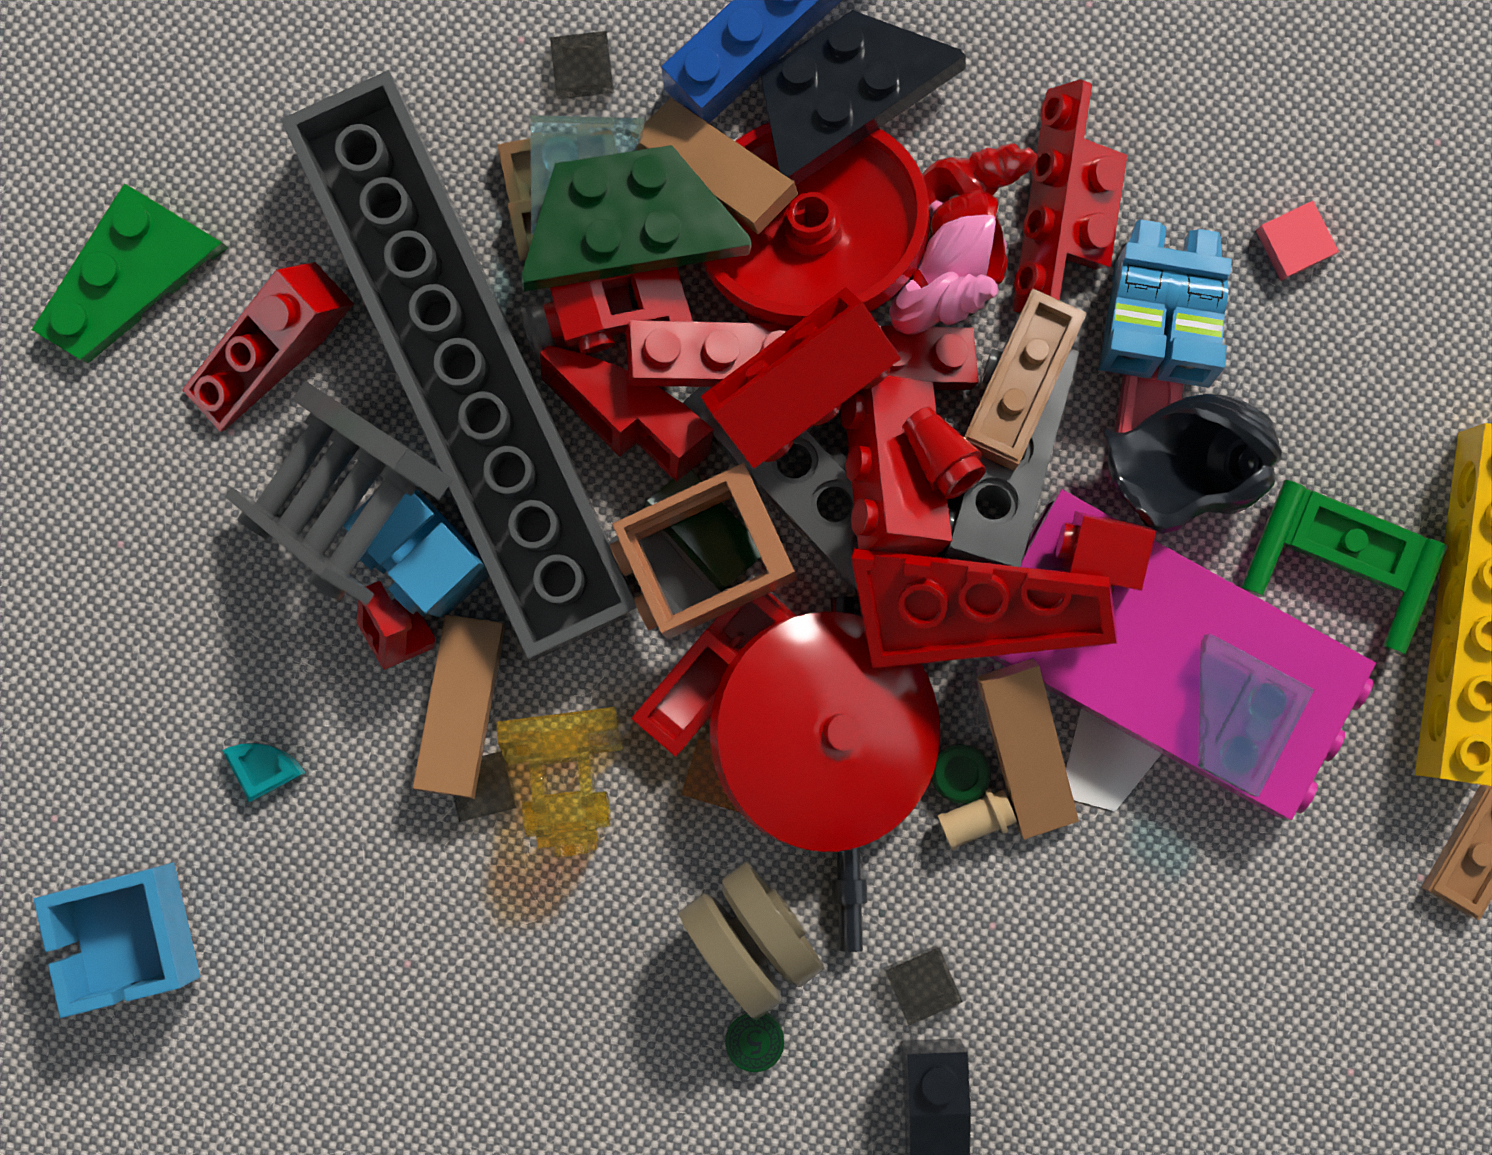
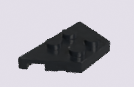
[760,10,966,185]

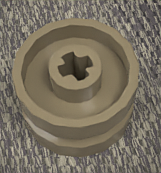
[678,861,825,1021]

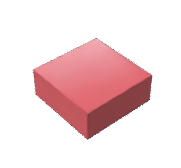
[1255,201,1339,281]

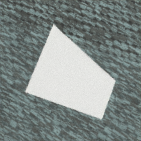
[1066,709,1162,811]

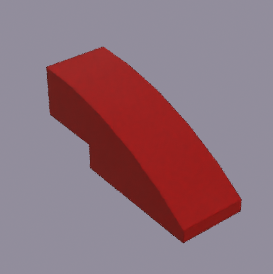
[540,346,714,482]
[631,593,796,757]

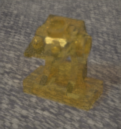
[497,707,623,857]

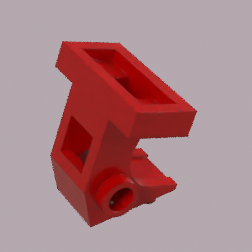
[543,267,693,354]

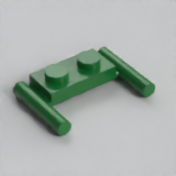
[1241,480,1448,656]

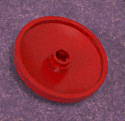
[702,122,930,327]
[710,612,940,852]

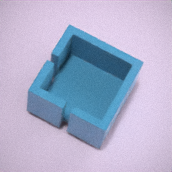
[343,488,489,618]
[33,862,201,1018]

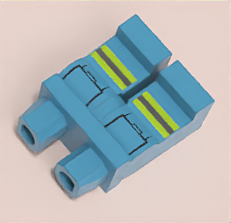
[1098,219,1232,388]

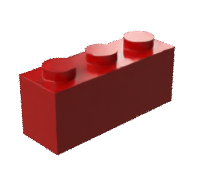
[700,287,901,469]
[841,375,952,557]

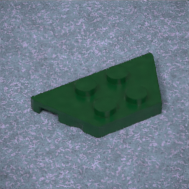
[522,145,752,292]

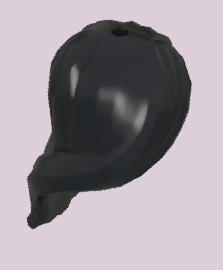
[1103,394,1282,534]

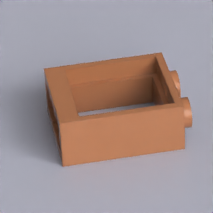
[609,463,798,639]

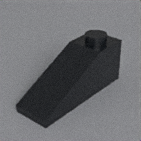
[901,1038,971,1155]

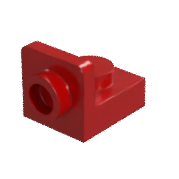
[357,580,435,670]

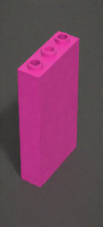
[989,489,1376,820]

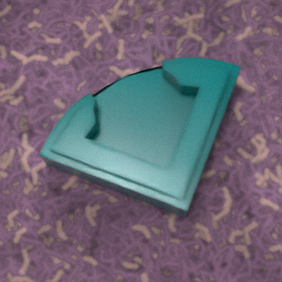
[222,743,306,802]

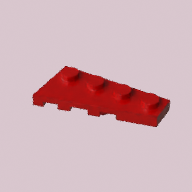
[851,548,1117,668]

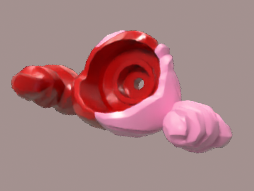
[889,143,1037,334]

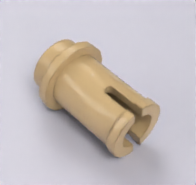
[937,789,1017,851]

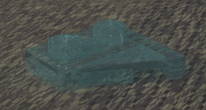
[1198,634,1315,797]

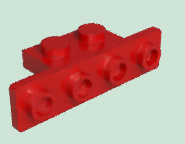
[1013,79,1128,314]

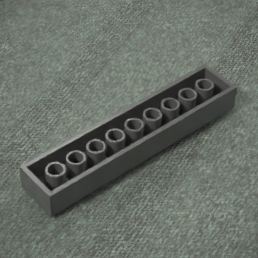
[280,70,639,660]

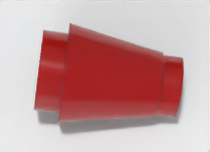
[902,406,986,499]

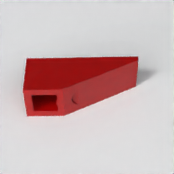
[182,262,354,432]

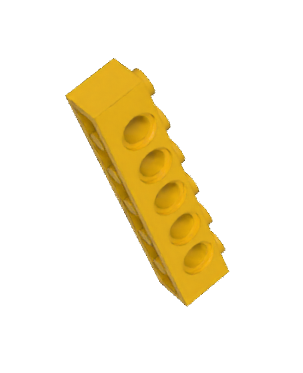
[1415,423,1492,786]

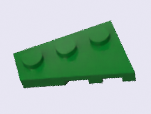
[31,183,228,363]

